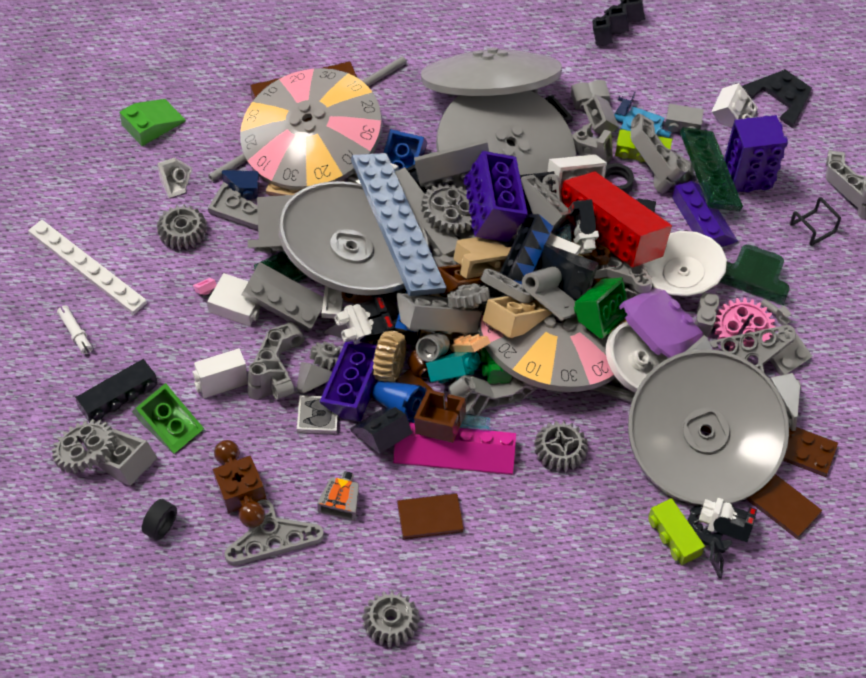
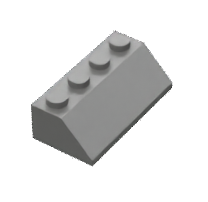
[414,139,489,189]
[241,262,324,332]
[397,293,482,335]

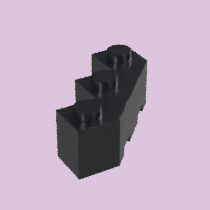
[593,0,645,46]

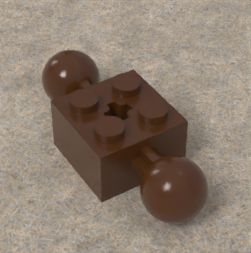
[212,440,267,528]

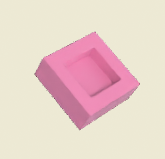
[193,278,217,295]

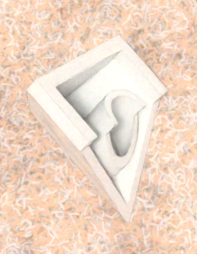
[157,158,193,198]

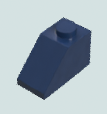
[222,170,259,200]

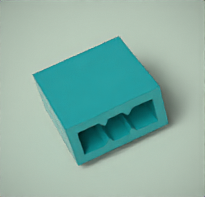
[426,352,481,384]

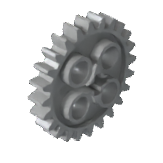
[421,183,472,234]
[51,419,117,474]

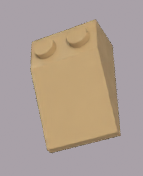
[482,296,552,338]

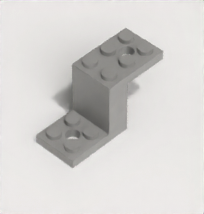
[247,195,293,254]

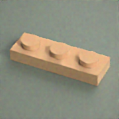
[449,334,491,352]

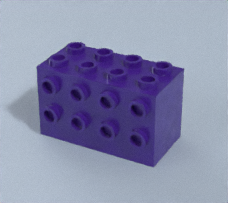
[722,115,788,193]
[464,151,528,242]

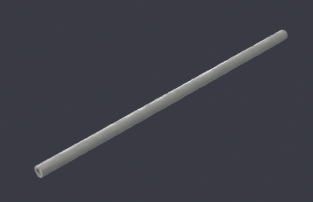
[208,56,407,182]

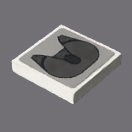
[297,395,338,434]

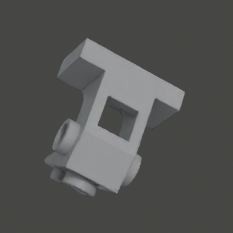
[572,123,613,166]

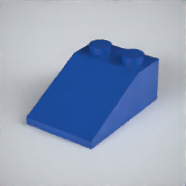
[383,129,427,170]

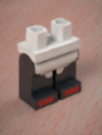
[568,199,599,254]
[334,295,395,345]
[698,498,757,543]

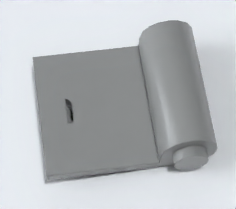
[522,267,576,320]

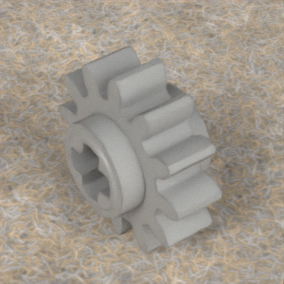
[310,341,341,370]

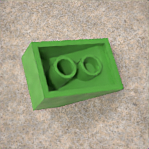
[119,99,186,146]
[132,383,204,454]

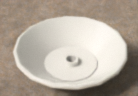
[643,231,727,297]

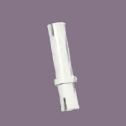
[57,306,93,355]

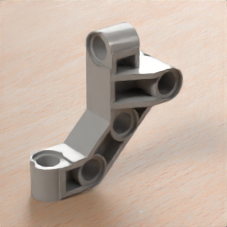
[631,113,693,193]
[825,150,866,219]
[248,322,305,400]
[448,375,538,423]

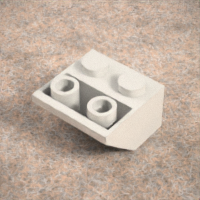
[711,83,758,127]

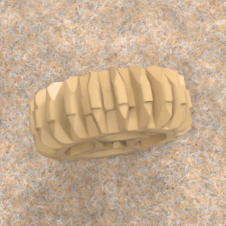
[373,331,407,383]

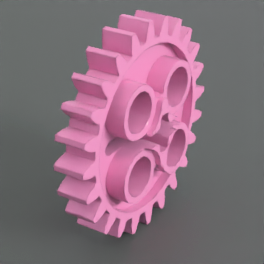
[714,298,776,352]

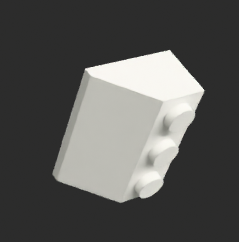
[547,154,607,189]

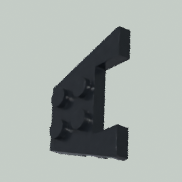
[742,69,812,128]

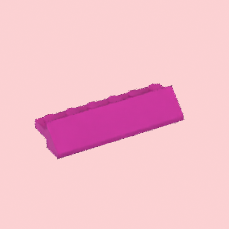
[393,423,516,475]

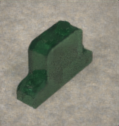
[719,244,790,306]

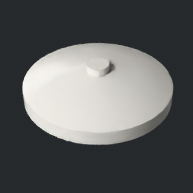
[606,322,668,393]

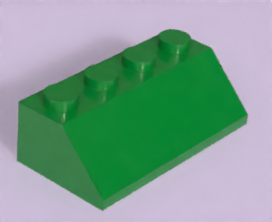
[574,277,627,338]

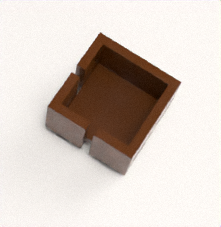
[414,389,466,443]

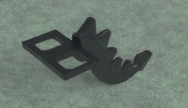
[687,505,732,578]

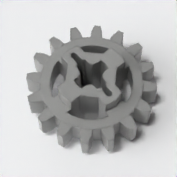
[447,284,490,309]

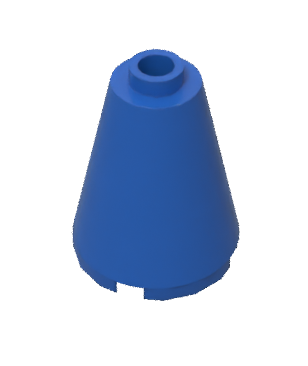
[372,381,427,423]

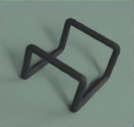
[790,197,841,246]

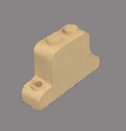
[453,237,511,279]

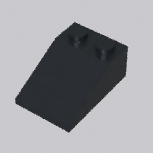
[537,243,599,301]
[350,407,412,454]

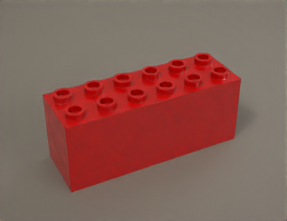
[562,171,672,268]

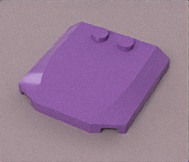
[619,288,703,358]

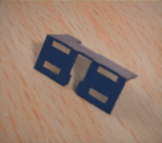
[615,92,636,116]

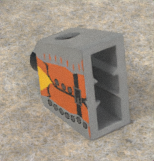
[317,471,359,521]

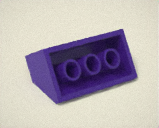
[672,181,738,247]
[320,341,377,422]

